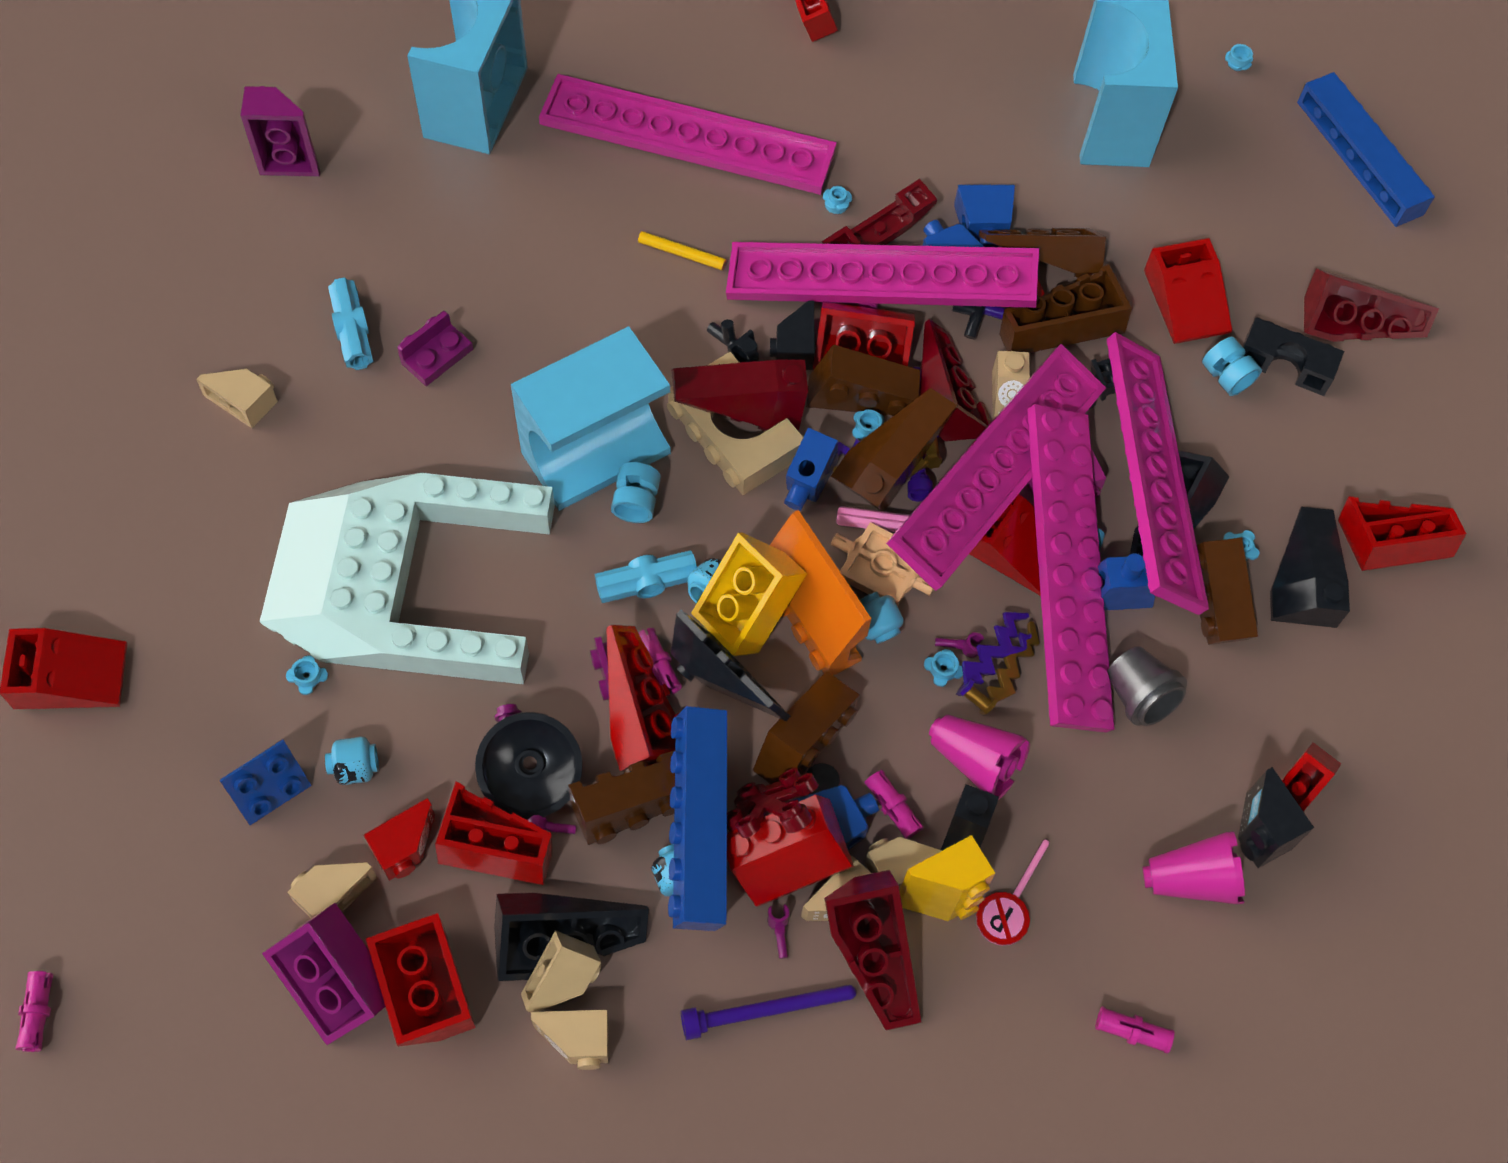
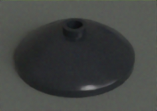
[475,712,583,819]

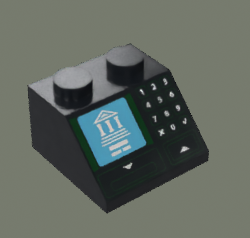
[1238,767,1314,868]

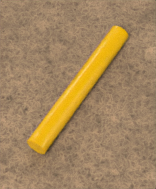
[638,231,726,271]

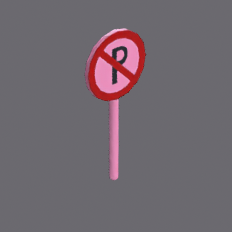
[976,839,1049,946]

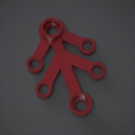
[727,768,818,838]

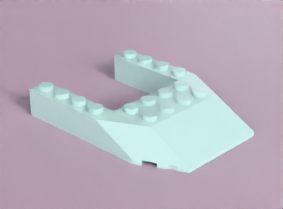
[260,473,555,684]

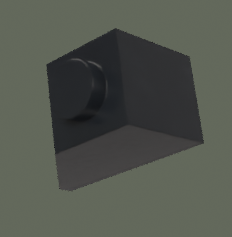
[769,301,815,370]
[941,784,999,851]

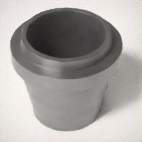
[1107,647,1187,726]

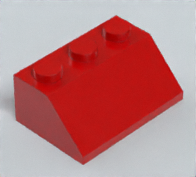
[813,301,915,369]
[727,794,854,907]
[366,913,476,1047]

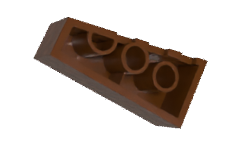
[999,264,1132,353]
[568,750,675,845]

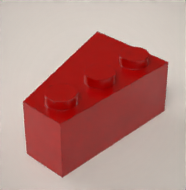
[1338,496,1467,571]
[435,781,552,885]

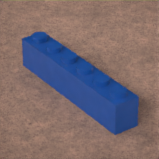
[1297,72,1435,227]
[668,706,727,931]

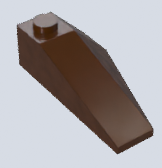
[979,228,1106,278]
[831,388,958,512]

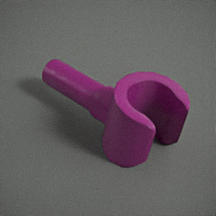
[935,632,984,658]
[528,815,576,834]
[767,904,789,959]

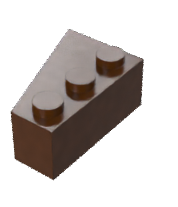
[806,345,920,416]
[1197,537,1258,645]
[752,671,860,784]

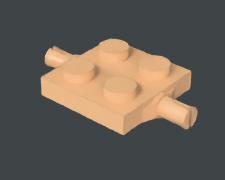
[831,522,934,606]

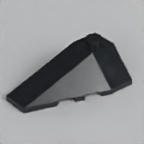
[1130,450,1229,556]
[1270,506,1350,628]
[671,609,791,721]
[494,892,649,981]

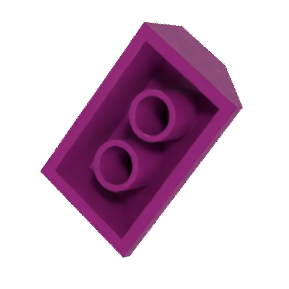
[240,86,320,176]
[262,903,386,1045]

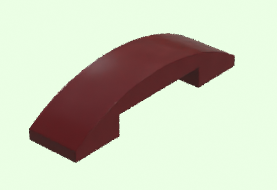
[822,178,937,245]

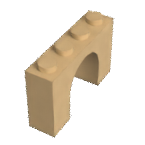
[667,352,803,495]

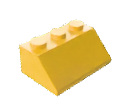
[691,532,807,656]
[900,835,995,921]

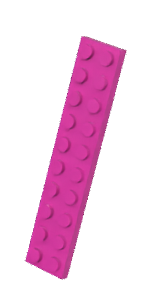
[539,74,837,195]
[726,242,1039,308]
[1107,332,1209,615]
[886,344,1106,591]
[1027,404,1115,733]

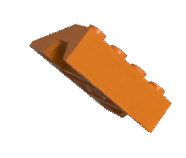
[770,510,872,676]

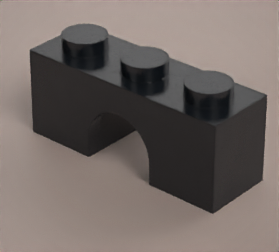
[1242,317,1345,396]

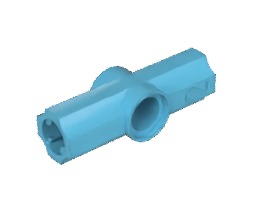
[328,277,373,370]
[594,550,697,603]

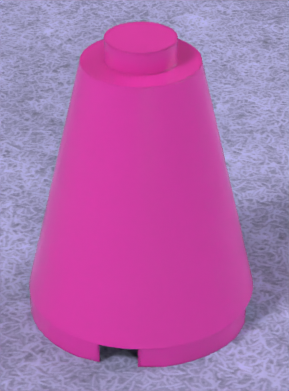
[929,715,1030,800]
[1142,831,1245,904]

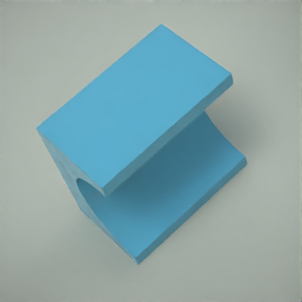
[407,0,528,154]
[1073,0,1178,167]
[511,326,671,511]

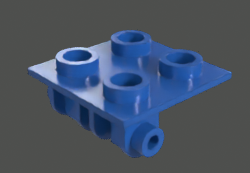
[220,740,312,825]

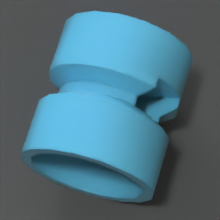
[1202,337,1262,396]
[611,462,661,523]

